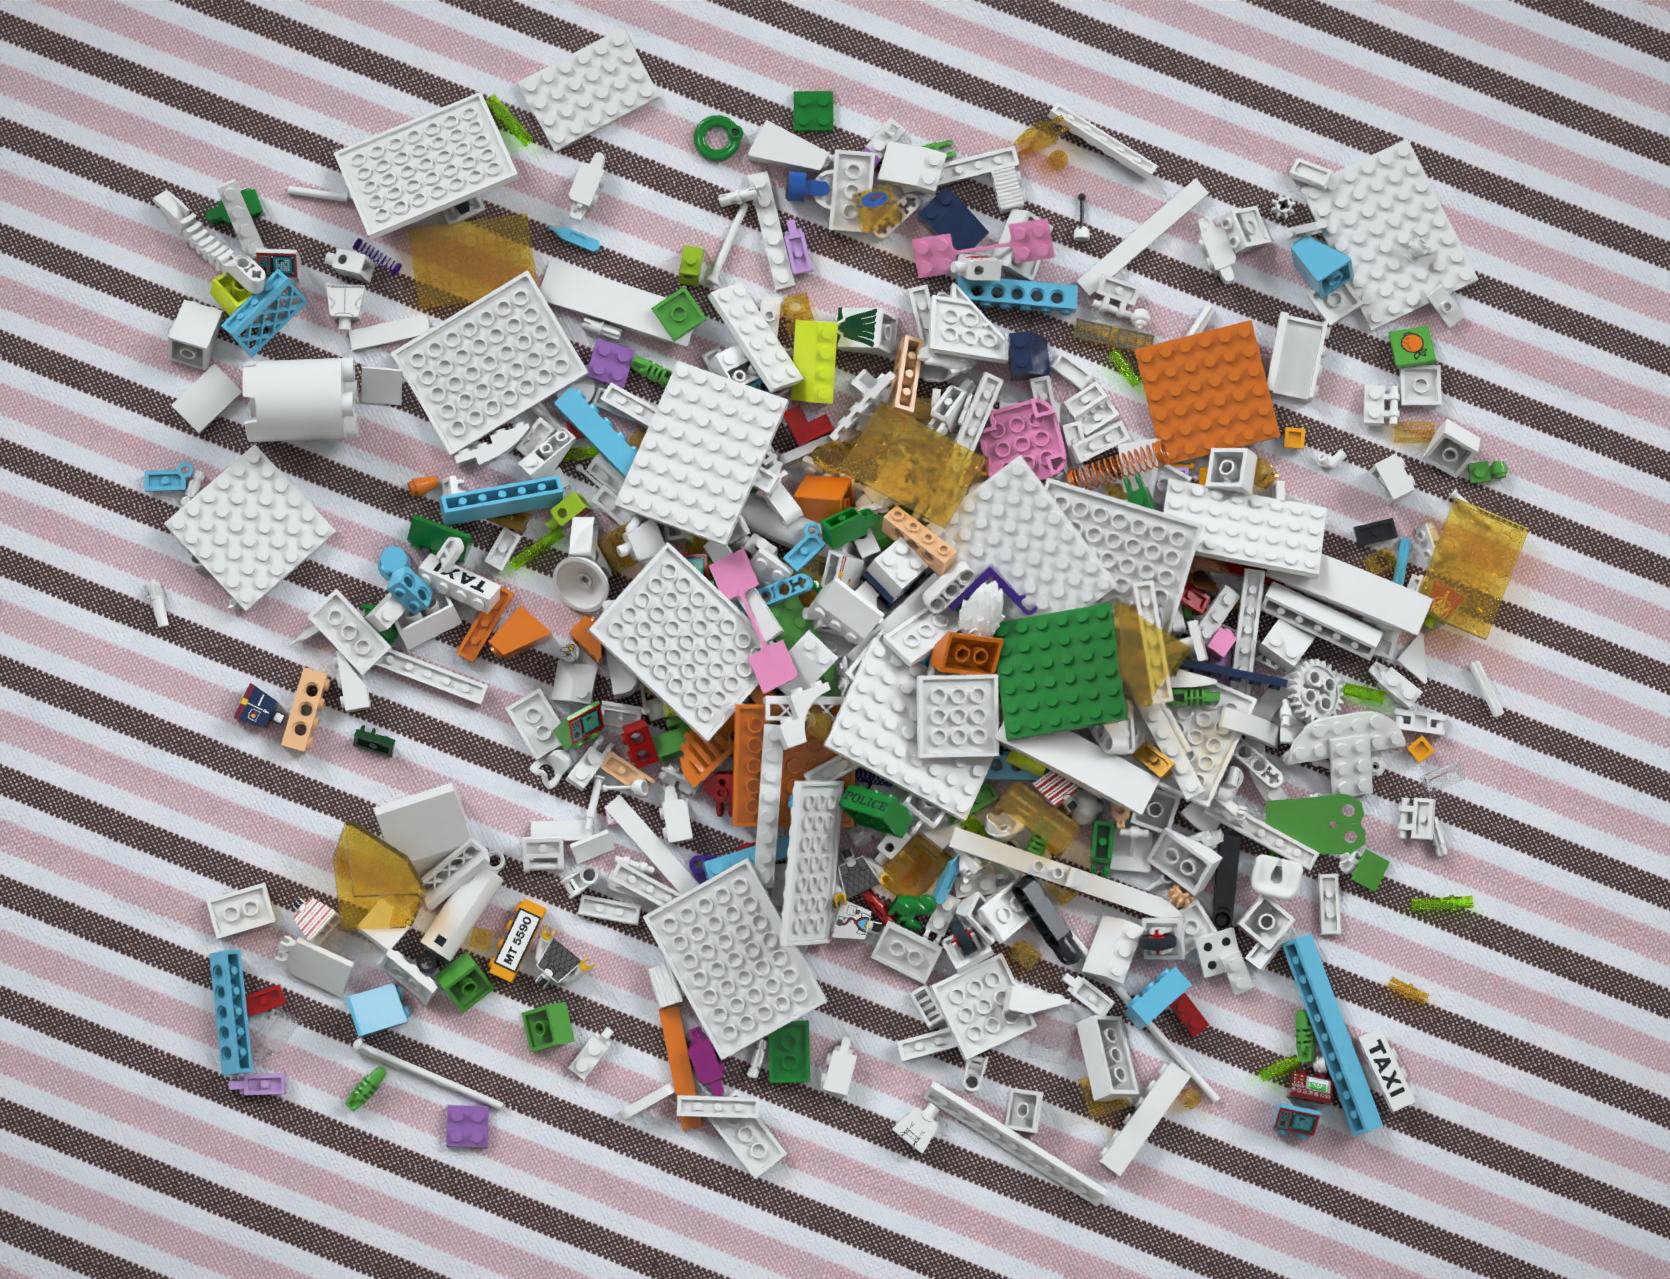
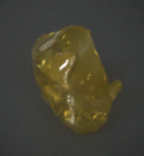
[812,441,852,475]

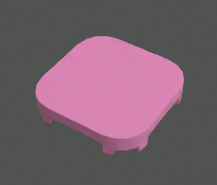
[979,398,1067,481]

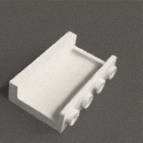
[1266,311,1331,402]

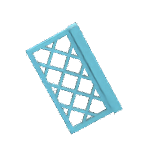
[221,269,308,358]

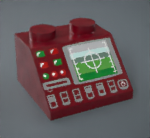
[1286,1069,1333,1105]

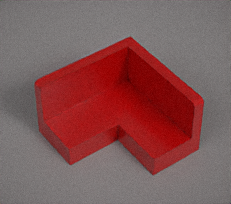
[783,404,835,447]

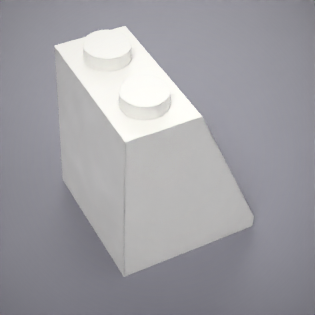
[168,300,223,371]

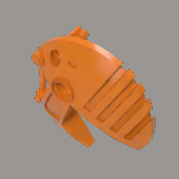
[680,711,735,788]

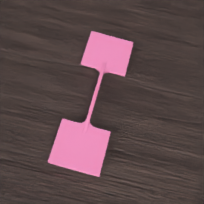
[911,218,1055,278]
[709,548,799,694]

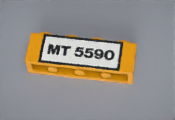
[488,898,547,983]

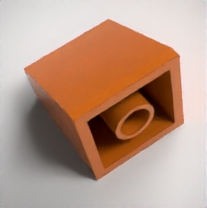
[792,474,855,524]
[488,605,553,660]

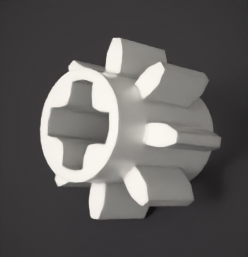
[1270,194,1296,220]
[1339,851,1362,875]

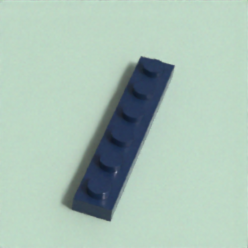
[1166,655,1288,691]

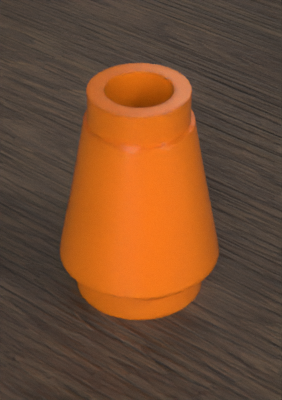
[407,475,439,498]

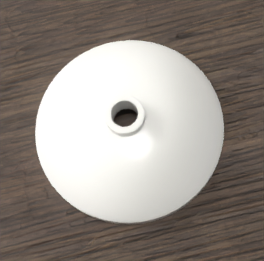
[553,556,609,612]

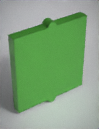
[1351,849,1390,892]

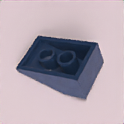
[918,186,989,257]

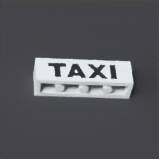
[418,553,501,614]
[1177,582,1240,661]
[1356,1027,1416,1112]

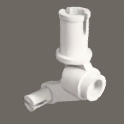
[1213,766,1246,825]

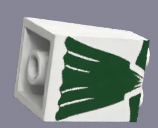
[835,307,898,356]

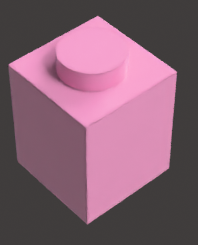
[1206,627,1237,662]

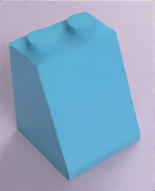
[1291,236,1354,299]
[346,983,411,1038]

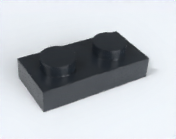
[1353,518,1398,547]

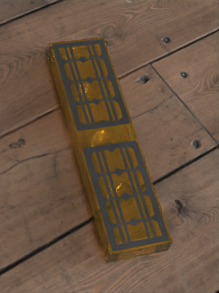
[1072,318,1155,352]

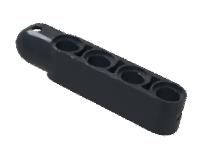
[1211,830,1241,931]
[1012,874,1081,965]

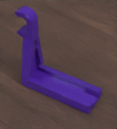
[948,564,1038,615]

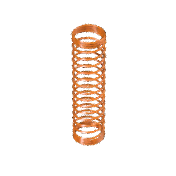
[1067,440,1169,490]

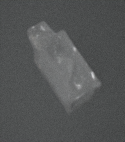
[254,1007,301,1063]

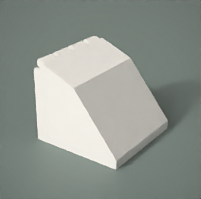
[373,783,477,883]

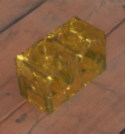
[781,292,814,340]

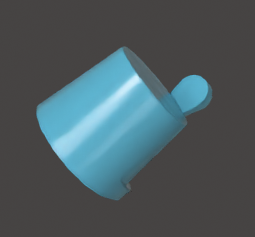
[378,546,411,581]

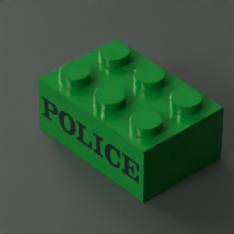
[838,784,914,839]

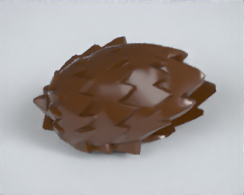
[1187,555,1228,592]

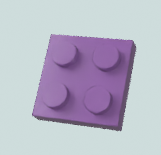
[585,338,635,389]
[446,1105,489,1147]

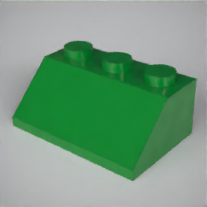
[407,514,473,564]

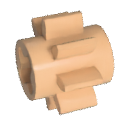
[1167,884,1194,908]

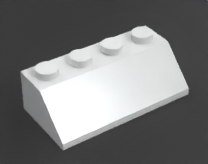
[1076,1015,1139,1101]

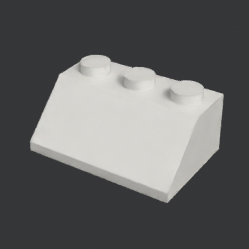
[994,209,1053,281]
[808,578,884,645]
[394,589,462,650]
[1081,915,1144,987]

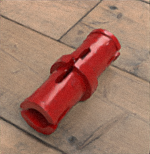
[861,888,896,926]

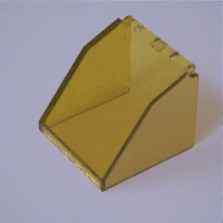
[1114,600,1192,707]
[333,821,426,930]

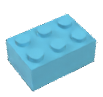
[1123,967,1192,1030]

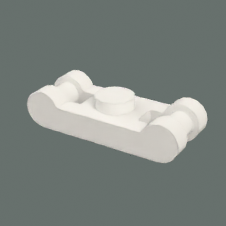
[1394,709,1447,736]

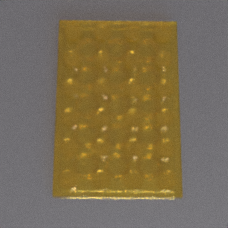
[408,213,538,309]
[840,401,986,529]
[1418,498,1529,640]

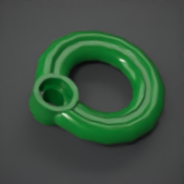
[693,115,743,161]

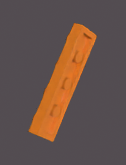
[456,586,515,664]

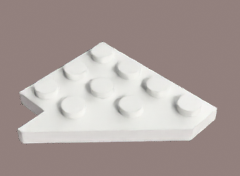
[928,283,1009,364]

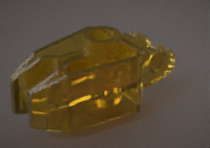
[1014,115,1070,154]

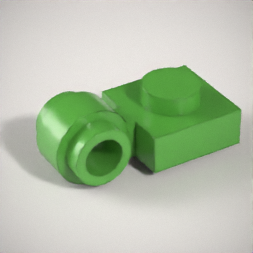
[1468,461,1508,484]

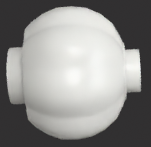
[1064,788,1103,825]

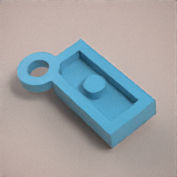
[145,462,194,492]
[783,522,826,574]

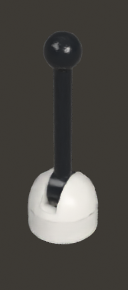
[1074,193,1090,242]

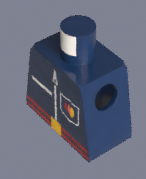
[233,683,286,729]

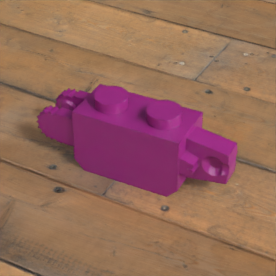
[688,1026,726,1097]

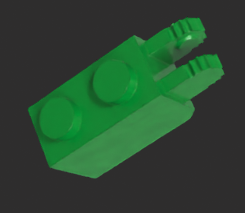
[205,188,265,227]
[1123,473,1156,510]
[820,507,879,550]
[1089,821,1115,879]

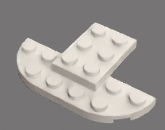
[1289,711,1406,796]

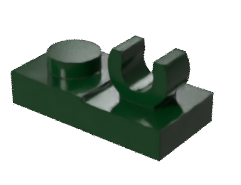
[353,725,396,758]

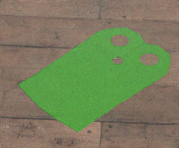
[1265,794,1365,855]

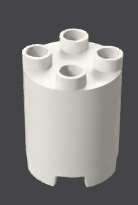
[243,358,359,442]

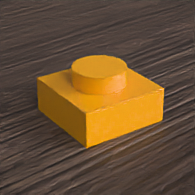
[1283,427,1305,450]
[1406,735,1435,764]

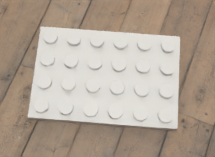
[517,28,660,153]

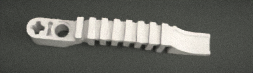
[153,190,266,294]
[762,446,803,527]

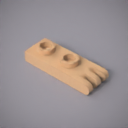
[600,750,656,798]

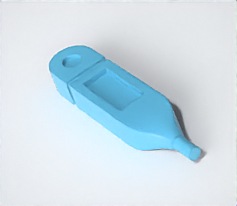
[548,226,600,253]
[932,854,960,904]

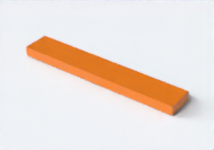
[659,1005,703,1130]

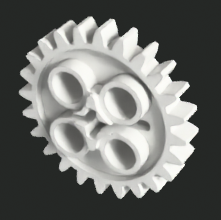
[1287,659,1344,723]

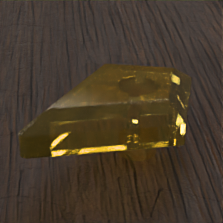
[685,535,707,554]

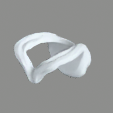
[530,750,571,789]

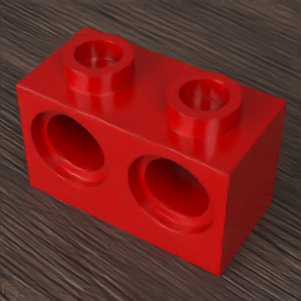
[620,718,660,769]

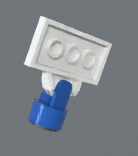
[785,149,875,233]

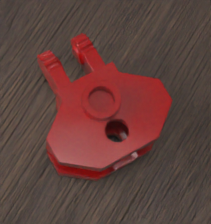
[703,771,733,817]

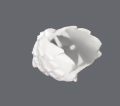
[917,345,978,382]
[958,581,1005,637]

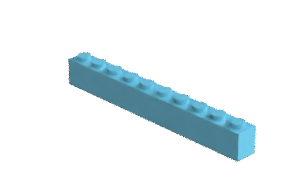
[1281,933,1383,1137]

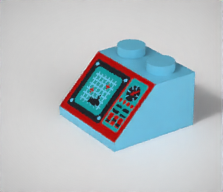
[1272,1103,1321,1140]

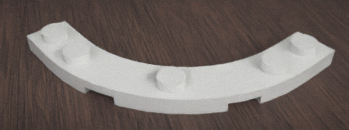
[1244,669,1295,802]

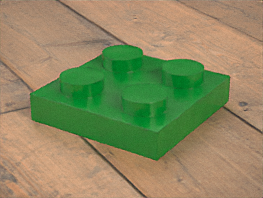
[793,91,834,132]

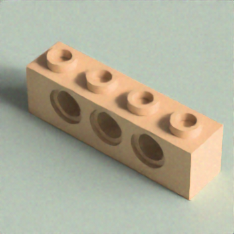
[886,335,924,421]
[882,505,958,576]
[281,667,331,753]

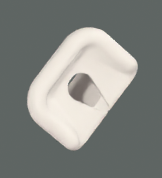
[1251,854,1303,900]

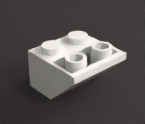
[709,344,760,385]

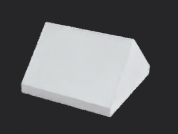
[1005,1088,1044,1134]

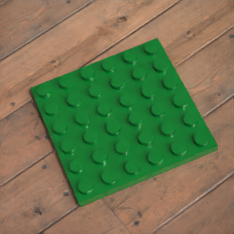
[993,602,1128,741]

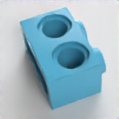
[387,565,434,614]

